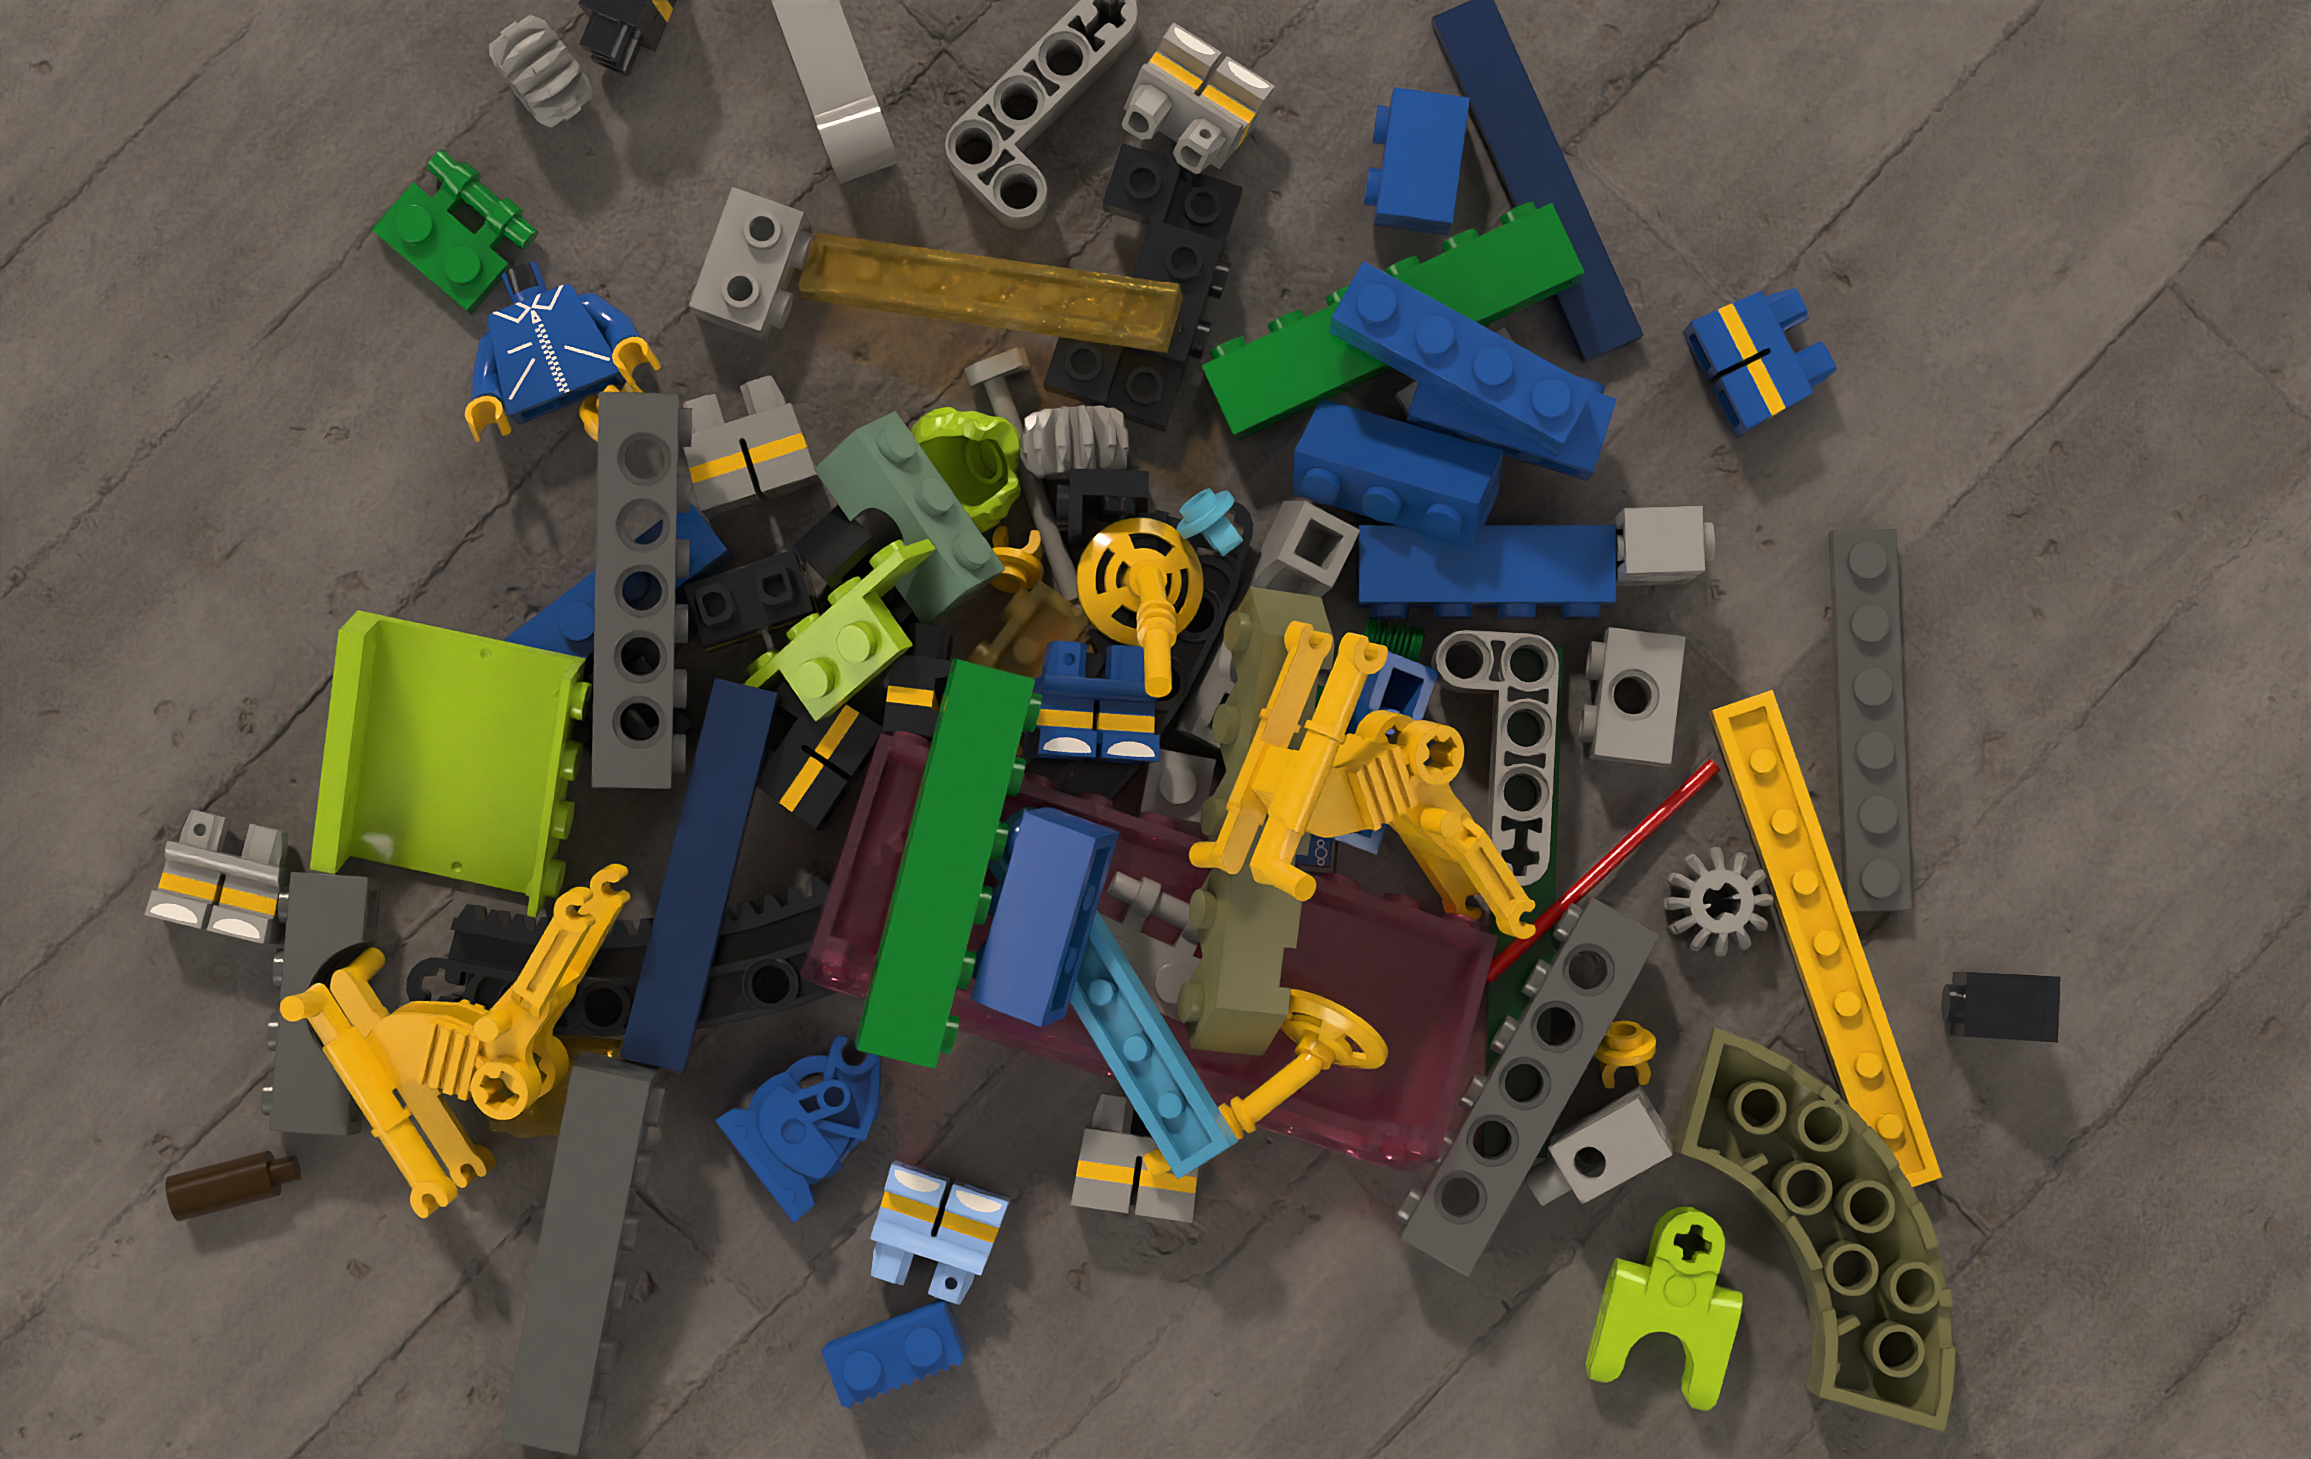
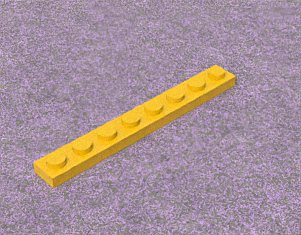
[1709,690,1942,1187]

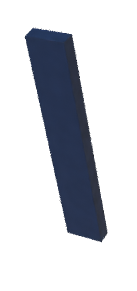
[1431,0,1644,364]
[619,678,780,1073]

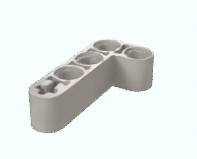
[771,0,899,184]
[945,0,1138,230]
[1431,630,1559,886]

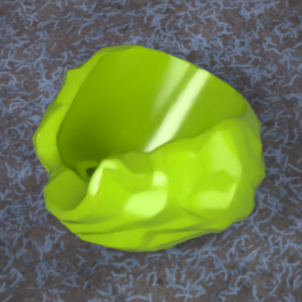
[910,407,1022,534]

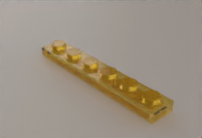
[798,233,1183,353]

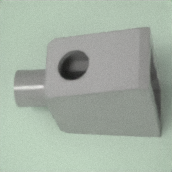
[1525,1084,1673,1206]

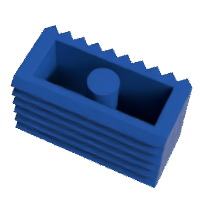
[821,1299,968,1409]

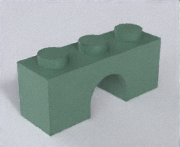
[814,411,1006,624]

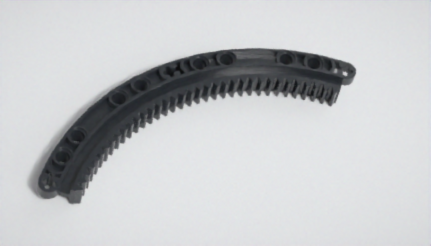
[406,501,1253,1037]

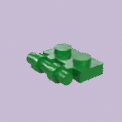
[371,150,539,315]

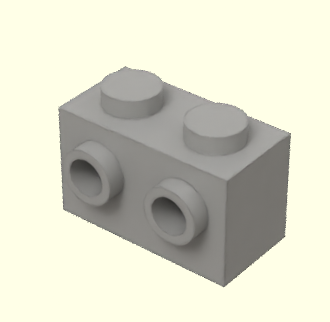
[688,187,815,342]

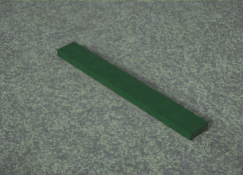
[1481,646,1563,1158]

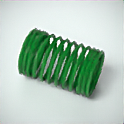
[1364,617,1424,663]

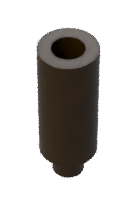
[165,1150,301,1222]

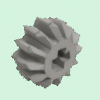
[489,15,592,128]
[1022,405,1129,481]
[1661,847,1773,956]

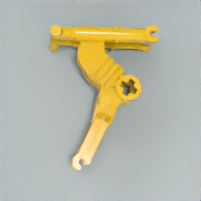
[1189,621,1536,939]
[280,864,630,1218]

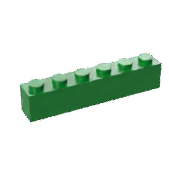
[1201,201,1584,442]
[855,658,1042,1069]

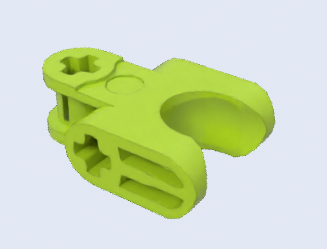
[1585,1206,1743,1412]

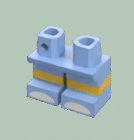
[870,1160,1011,1305]

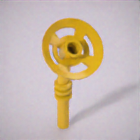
[1076,518,1204,698]
[1143,989,1389,1178]

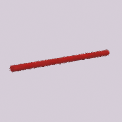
[1480,759,1720,983]

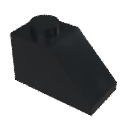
[793,505,921,638]
[1941,972,2061,1043]

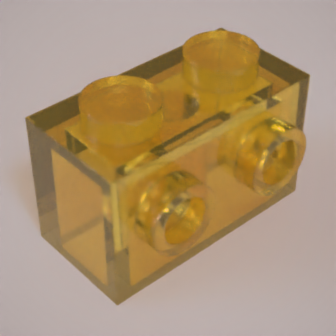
[966,580,1092,678]

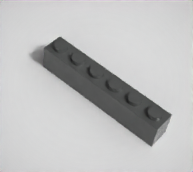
[501,1051,667,1456]

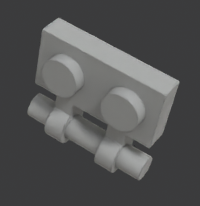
[1098,871,1202,1024]

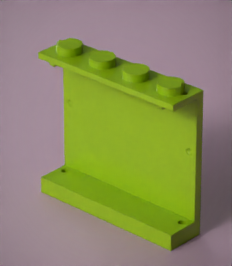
[310,610,592,918]

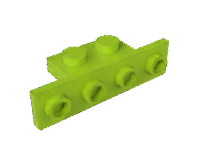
[743,538,936,721]

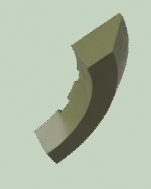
[1673,1028,1956,1432]

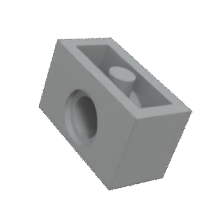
[1608,506,1715,586]
[1578,627,1686,767]

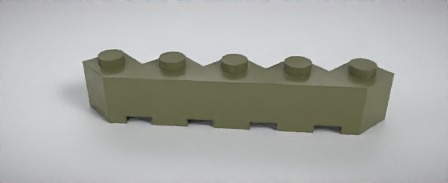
[1177,587,1335,1056]

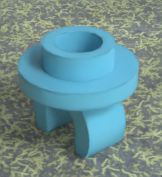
[1176,488,1243,556]

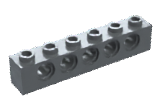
[592,391,692,789]
[1394,897,1660,1278]

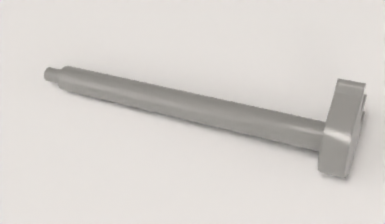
[964,347,1086,619]

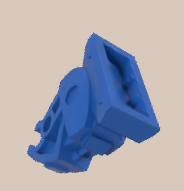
[715,1035,883,1223]

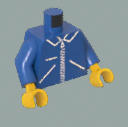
[465,262,661,442]

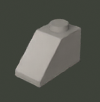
[1128,749,1216,888]

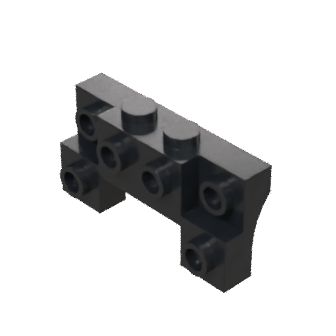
[1044,143,1243,432]

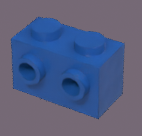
[1363,87,1470,236]

